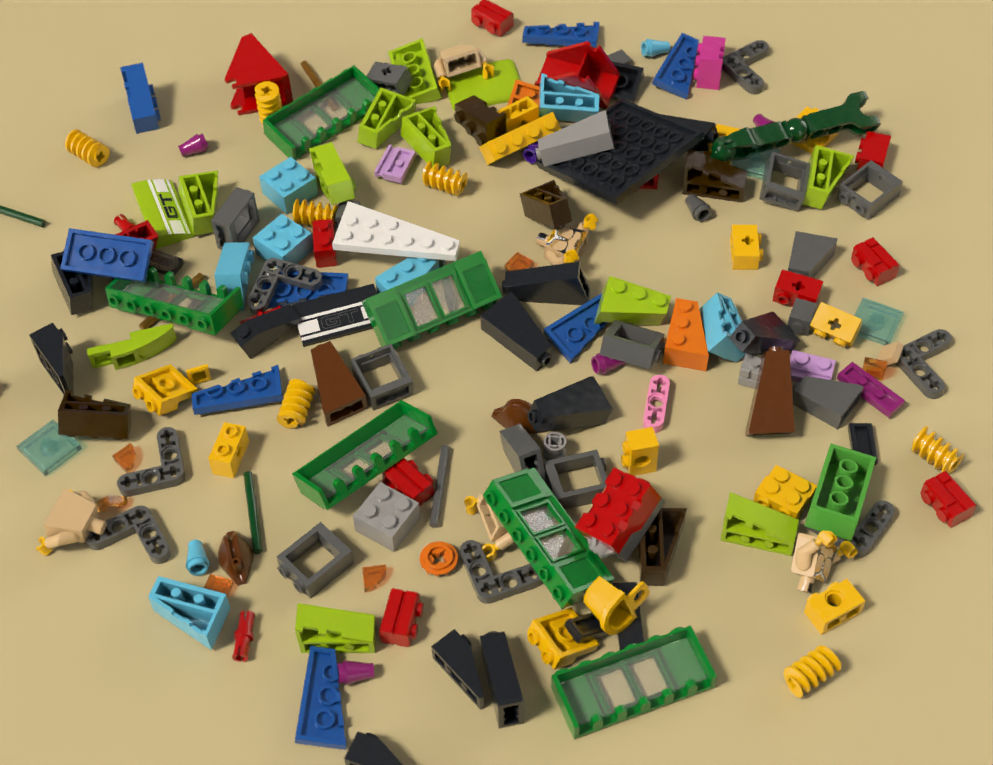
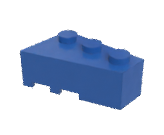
[120,63,161,134]

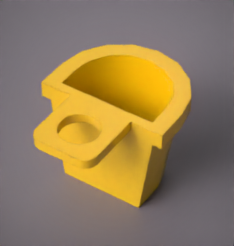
[583,576,650,635]

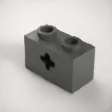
[367,61,413,95]

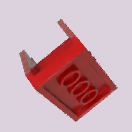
[225,33,293,115]
[535,41,620,109]

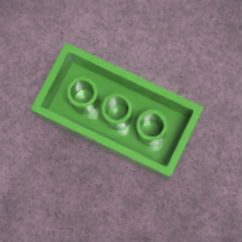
[804,443,876,541]

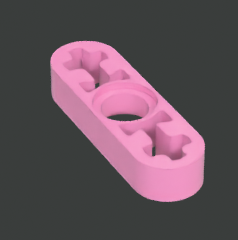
[643,375,670,433]

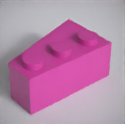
[693,35,726,90]

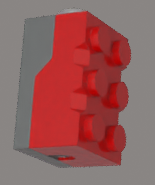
[575,467,665,562]

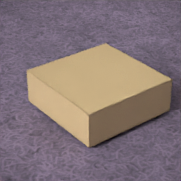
[876,341,903,367]

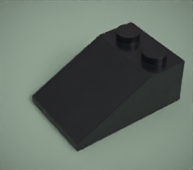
[29,322,74,395]

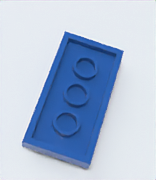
[60,228,154,283]

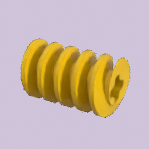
[255,81,282,124]
[65,129,110,167]
[422,161,468,196]
[293,198,338,227]
[277,379,315,429]
[911,426,965,474]
[783,645,841,698]

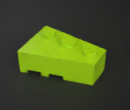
[358,87,416,149]
[401,106,451,168]
[309,142,356,205]
[802,145,855,209]
[178,170,218,236]
[594,276,671,326]
[720,492,799,556]
[295,603,377,653]

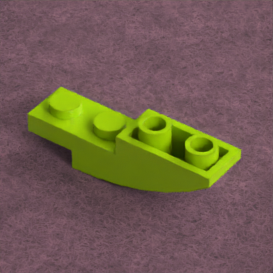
[87,323,177,370]

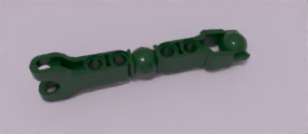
[710,91,881,161]

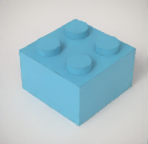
[259,157,318,214]
[253,214,314,269]

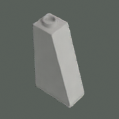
[536,110,614,167]

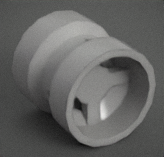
[543,432,567,461]

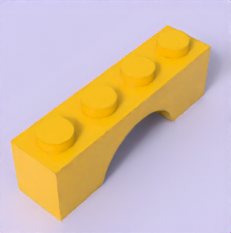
[479,112,561,165]

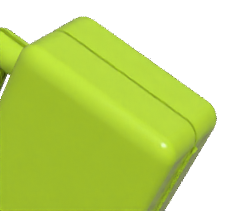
[445,59,521,110]

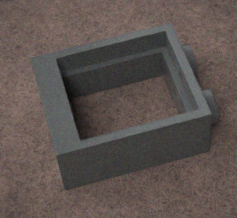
[759,151,811,212]
[837,160,903,220]
[211,187,260,250]
[599,320,666,369]
[351,344,414,411]
[544,450,608,510]
[277,522,354,599]

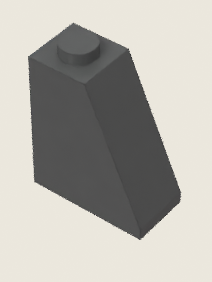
[788,231,838,278]
[792,376,864,430]
[499,424,548,486]

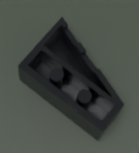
[51,252,93,315]

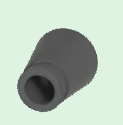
[685,194,711,222]

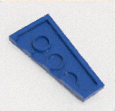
[522,22,600,48]
[652,33,699,99]
[259,270,349,309]
[543,293,608,363]
[192,365,283,415]
[295,646,346,750]

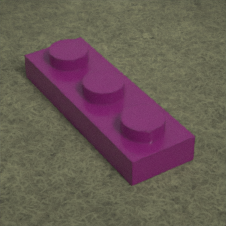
[837,362,905,418]

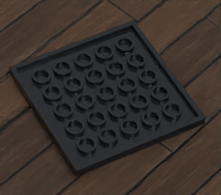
[536,99,704,205]

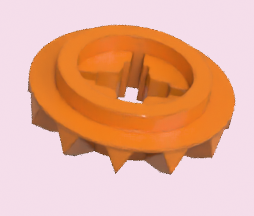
[420,541,458,577]

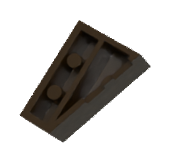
[454,95,507,146]
[682,149,747,203]
[520,180,572,229]
[58,390,131,440]
[638,508,687,585]

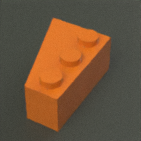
[663,298,709,371]

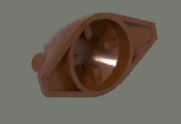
[491,399,547,434]
[218,531,254,586]

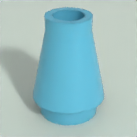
[641,39,670,58]
[186,540,210,576]

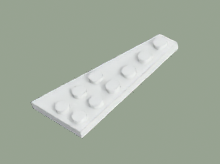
[332,201,460,261]

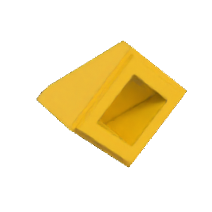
[186,364,212,385]

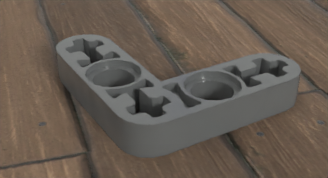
[722,40,769,94]
[247,258,323,314]
[896,329,952,399]
[117,427,185,497]
[808,500,895,557]
[86,505,171,564]
[460,540,543,604]

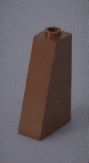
[310,341,368,427]
[745,347,795,436]

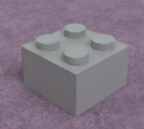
[353,482,421,552]

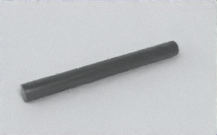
[429,445,450,528]

